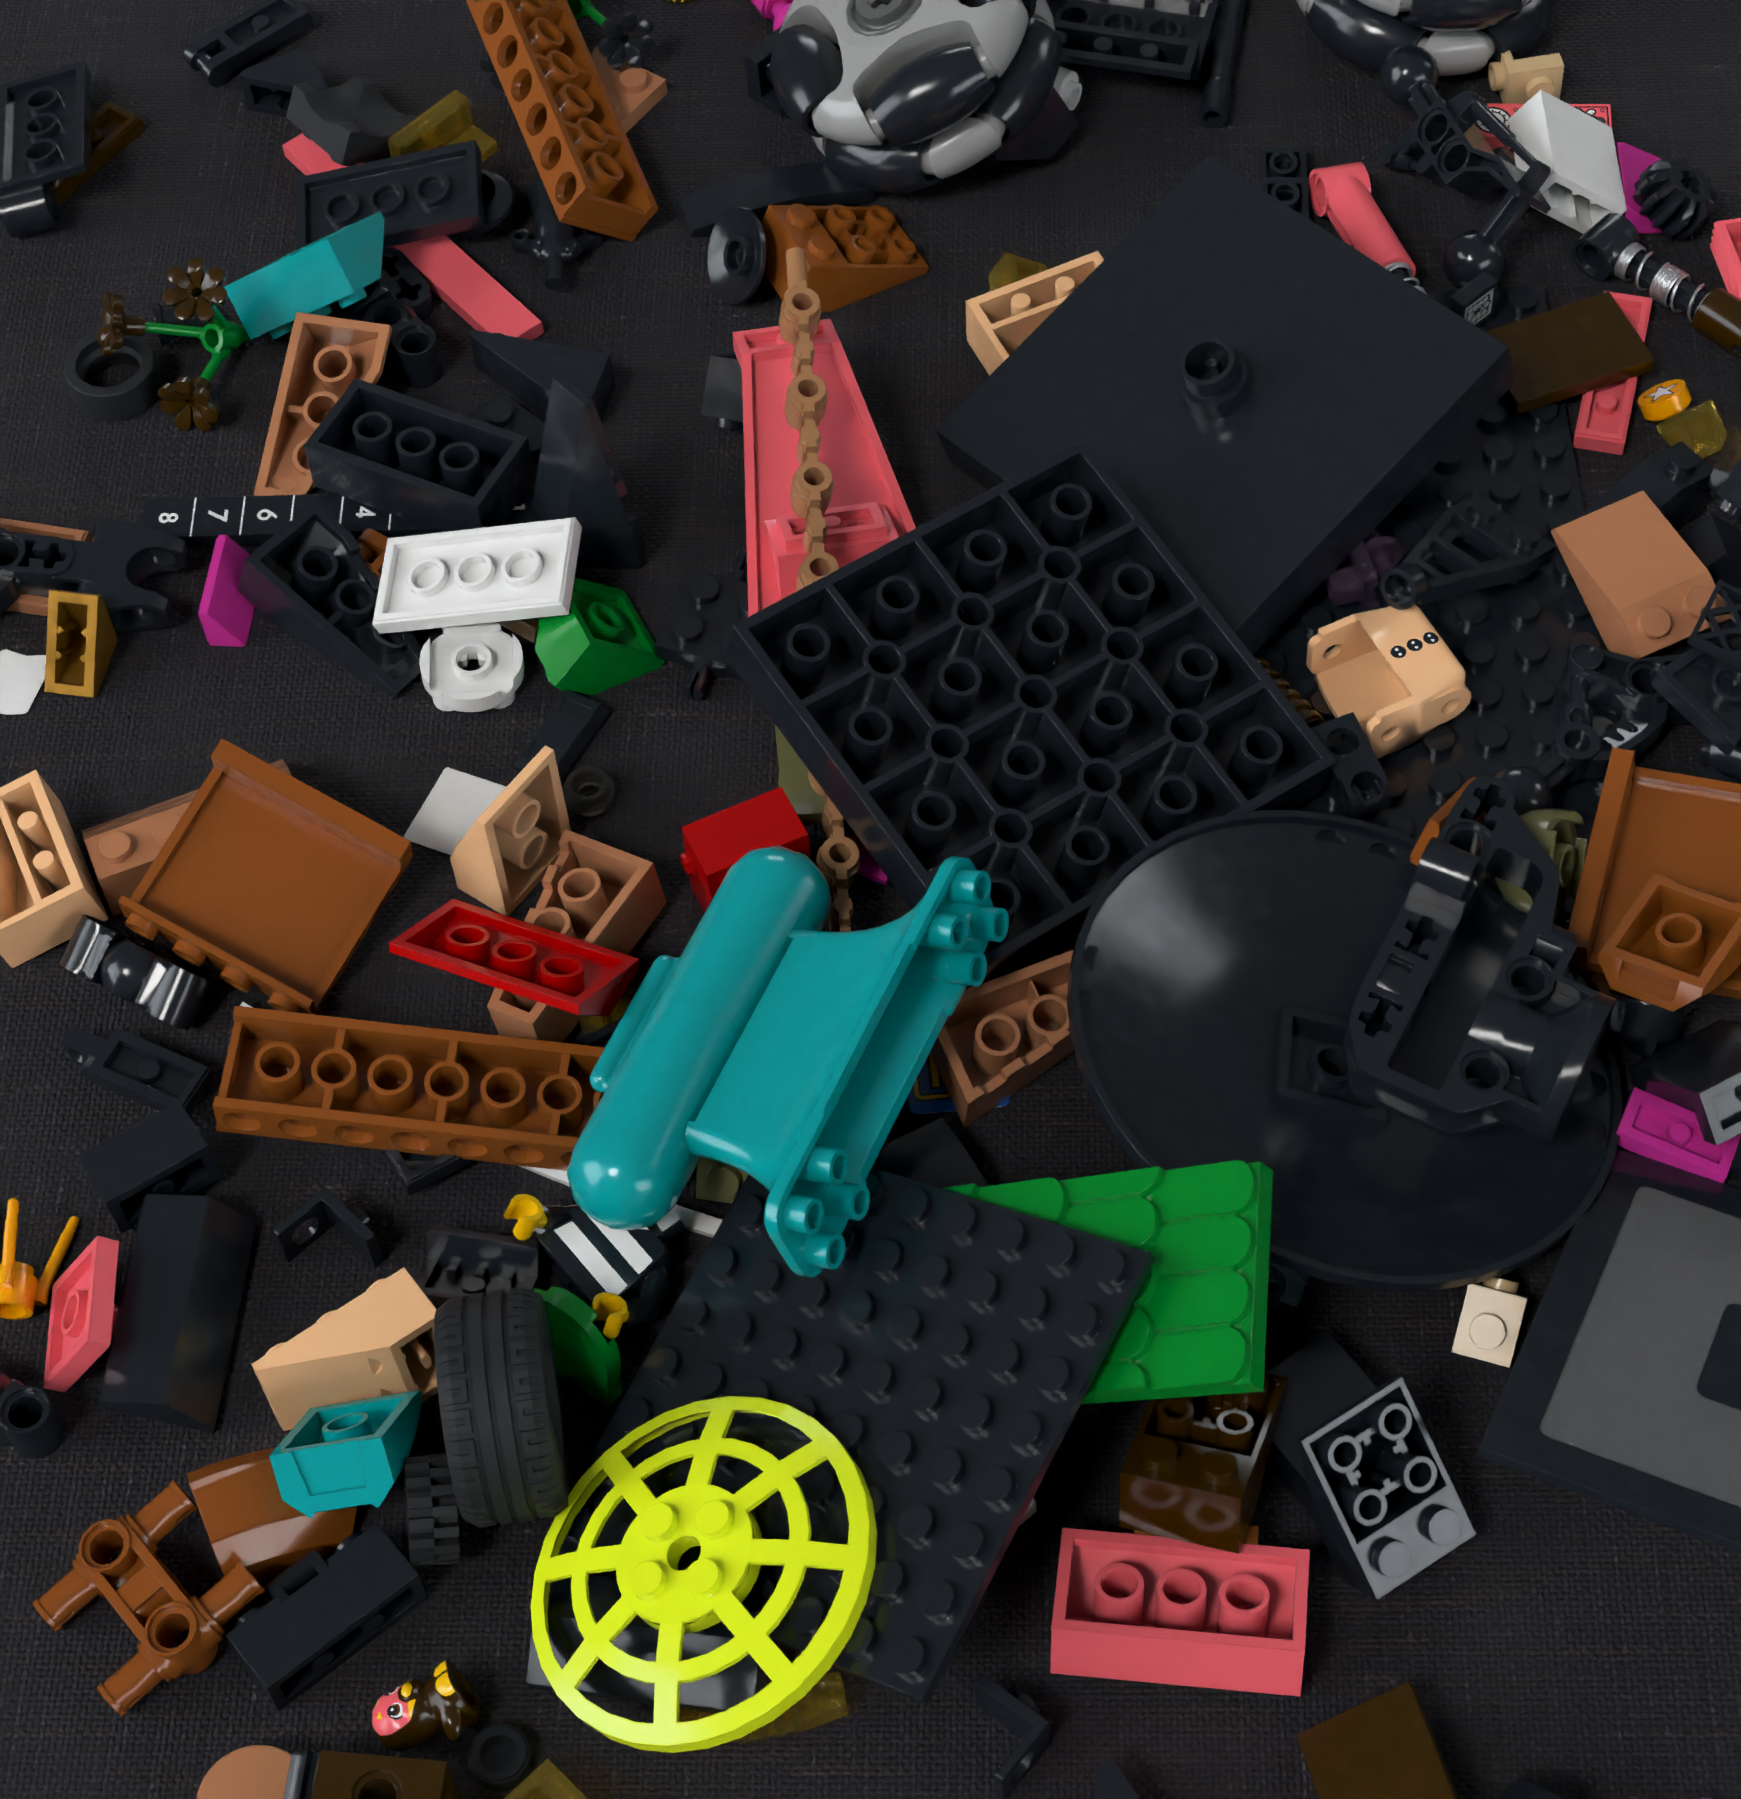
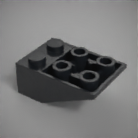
[1297,1375,1476,1600]

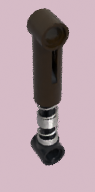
[1571,213,1741,359]

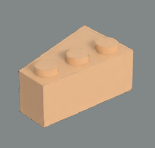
[0,769,108,968]

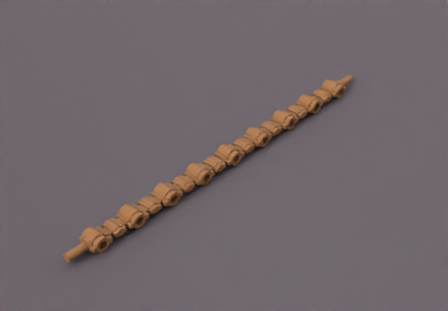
[779,247,860,932]

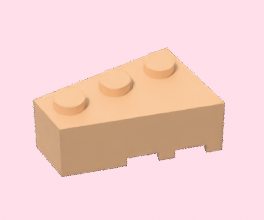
[966,251,1104,376]

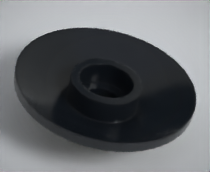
[707,207,766,304]

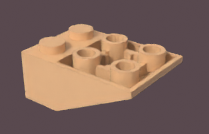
[251,1267,438,1431]

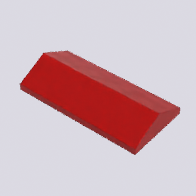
[389,899,639,1016]

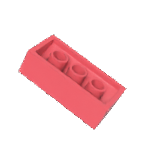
[1050,1527,1310,1697]

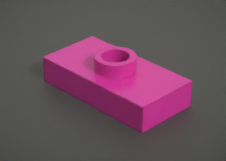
[1616,1087,1741,1183]

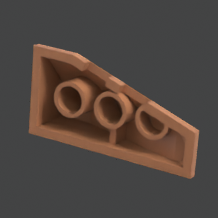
[254,312,392,496]

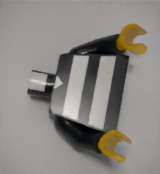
[503,1194,685,1339]

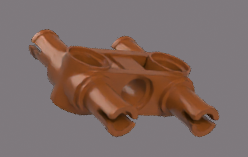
[32,1479,266,1717]

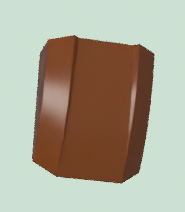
[1597,873,1741,1012]
[187,1447,357,1583]

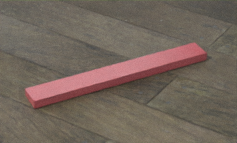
[282,133,544,340]

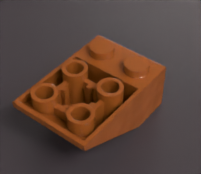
[761,204,929,312]

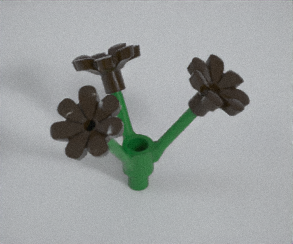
[97,258,250,431]

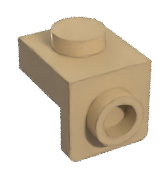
[1488,50,1564,104]
[1451,1276,1529,1368]

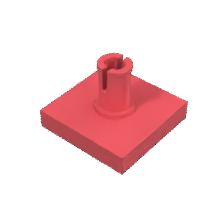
[43,1236,119,1393]

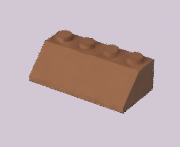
[82,759,292,916]

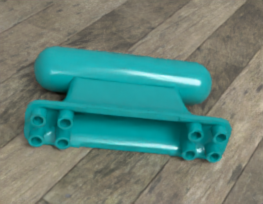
[567,845,1009,1277]

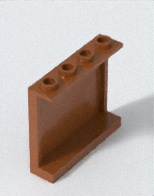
[118,738,413,1015]
[1568,747,1741,999]

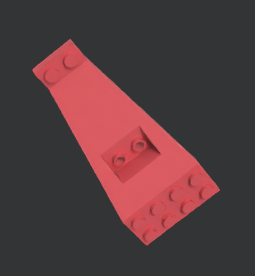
[732,319,916,719]

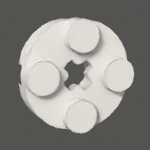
[419,622,525,712]

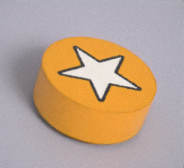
[1637,379,1692,421]

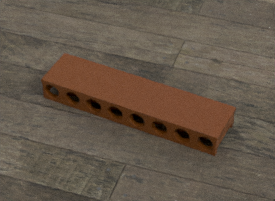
[466,0,659,242]
[213,1006,605,1171]

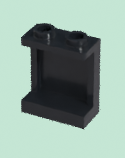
[1627,1019,1741,1146]

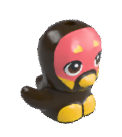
[372,1659,479,1752]

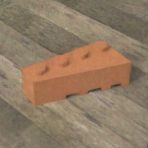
[487,829,667,1043]
[930,950,1074,1128]

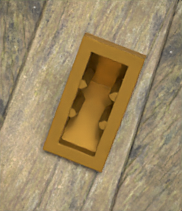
[44,589,118,698]

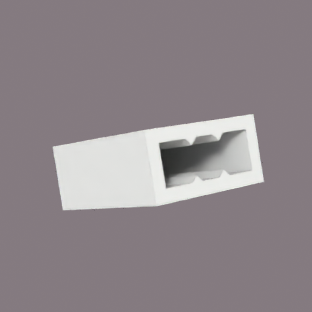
[1508,90,1627,234]

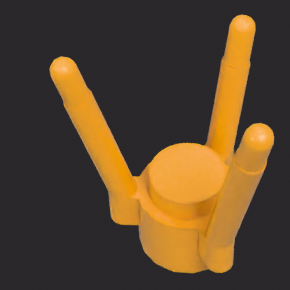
[0,1198,80,1320]

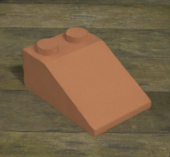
[1550,490,1731,659]

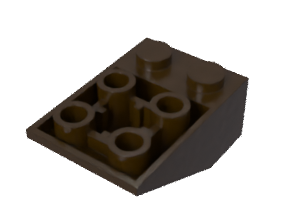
[1119,1373,1287,1554]

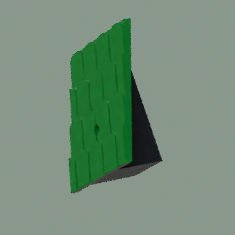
[942,1160,1273,1404]

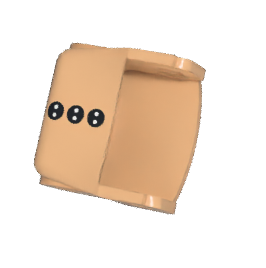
[1306,605,1472,759]

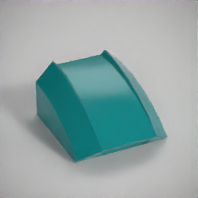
[269,1390,423,1519]

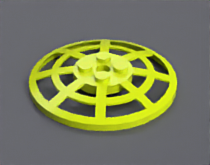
[531,1396,877,1753]

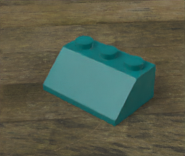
[224,211,385,340]

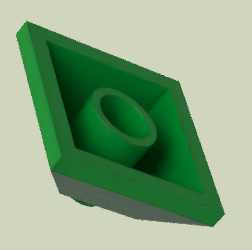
[535,578,665,696]

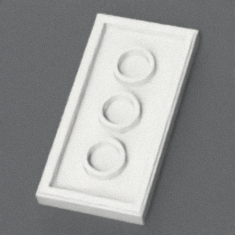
[372,517,582,634]

